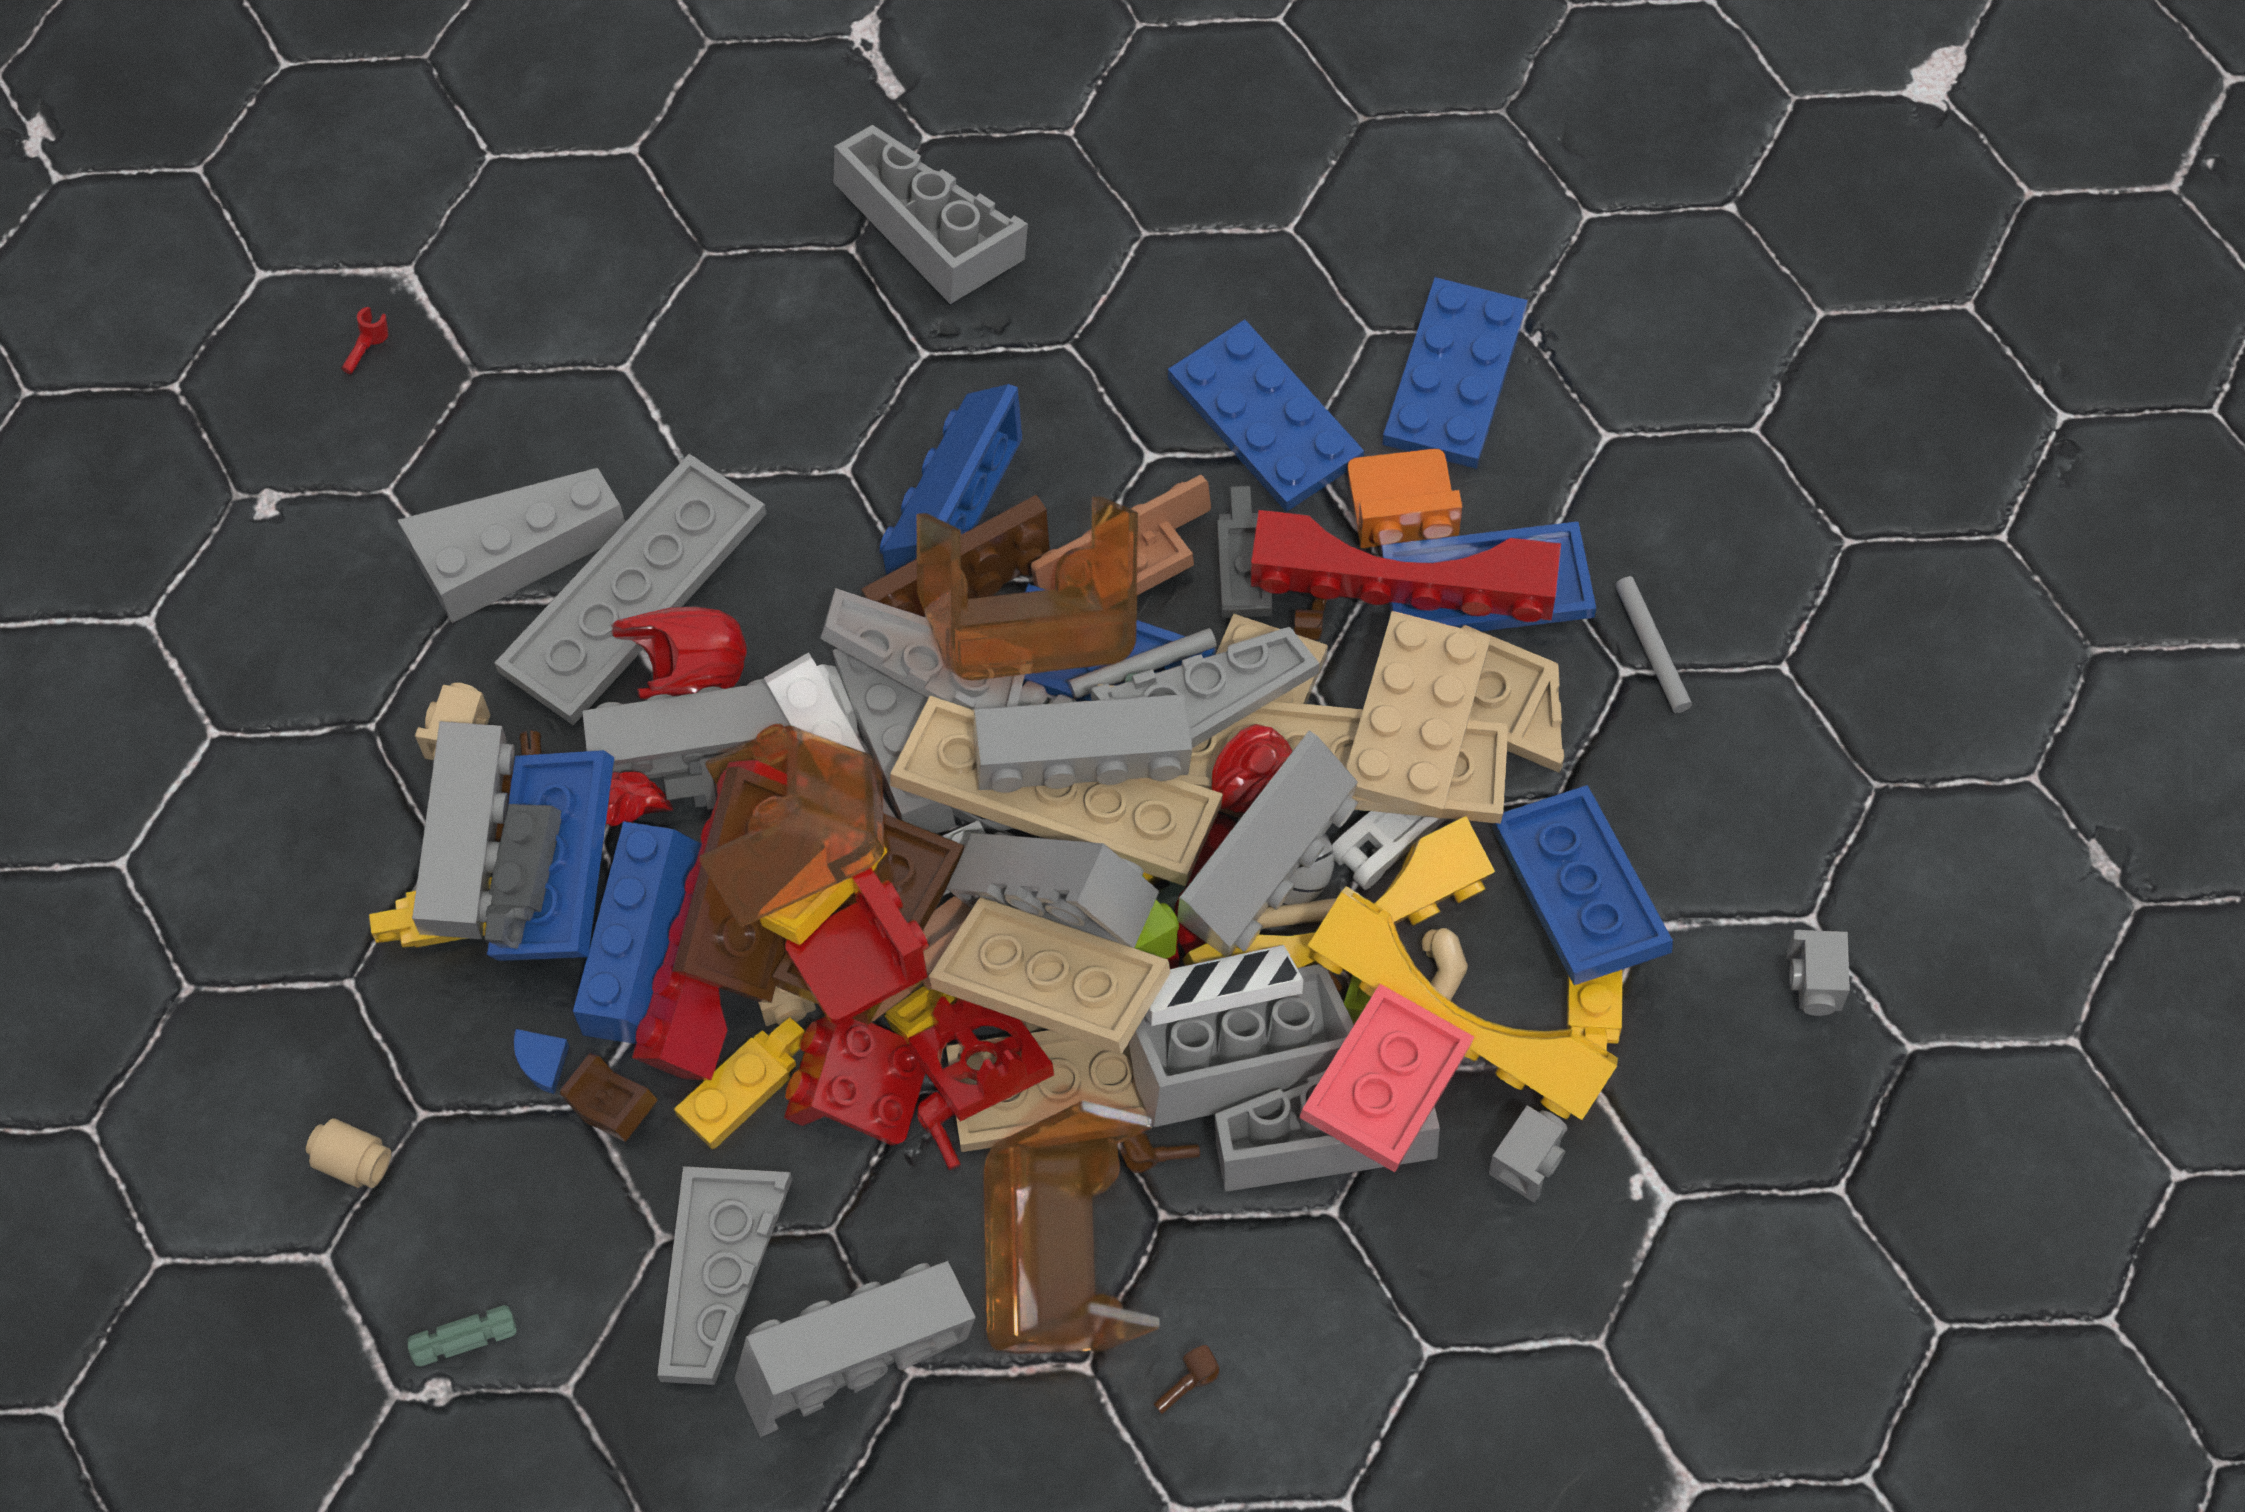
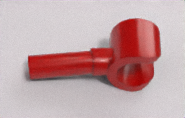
[341,307,388,374]
[917,1092,961,1170]

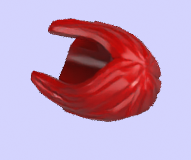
[611,607,747,699]

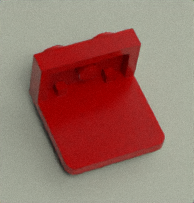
[785,866,929,1024]
[784,1016,926,1145]

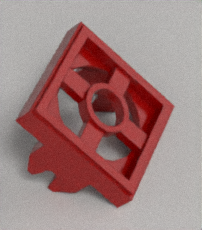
[908,996,1054,1122]

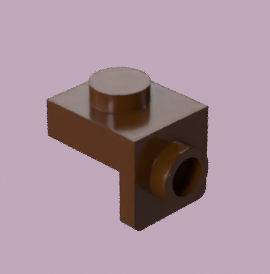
[560,1053,658,1142]

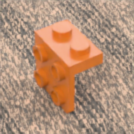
[1348,449,1462,548]

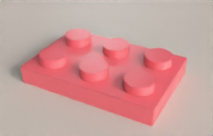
[1299,984,1474,1172]

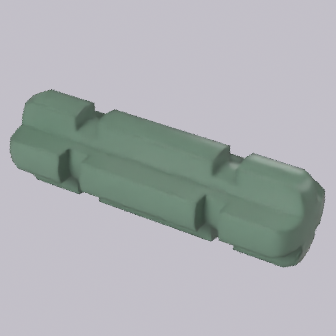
[407,1305,516,1367]

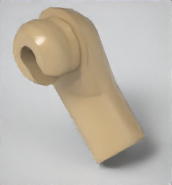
[1421,928,1468,1001]

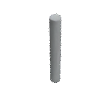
[1615,576,1692,713]
[1068,628,1217,699]

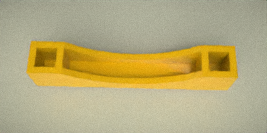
[1182,816,1495,968]
[1307,886,1618,1120]

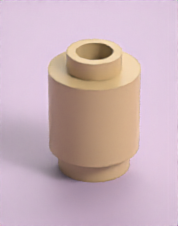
[306,1118,391,1188]

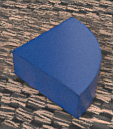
[514,1029,569,1094]

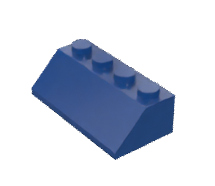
[879,384,1022,575]
[573,821,702,1044]

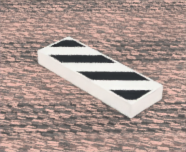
[1146,945,1304,1026]

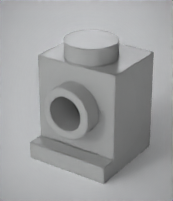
[1787,930,1850,1016]
[1489,1105,1568,1203]

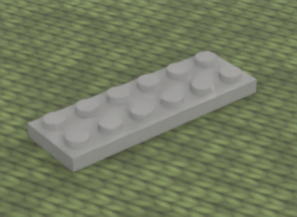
[494,454,767,725]

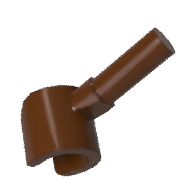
[1294,597,1328,640]
[1121,1133,1200,1173]
[1153,1345,1219,1414]

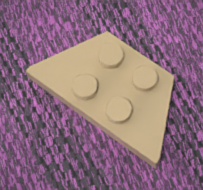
[1461,625,1564,773]

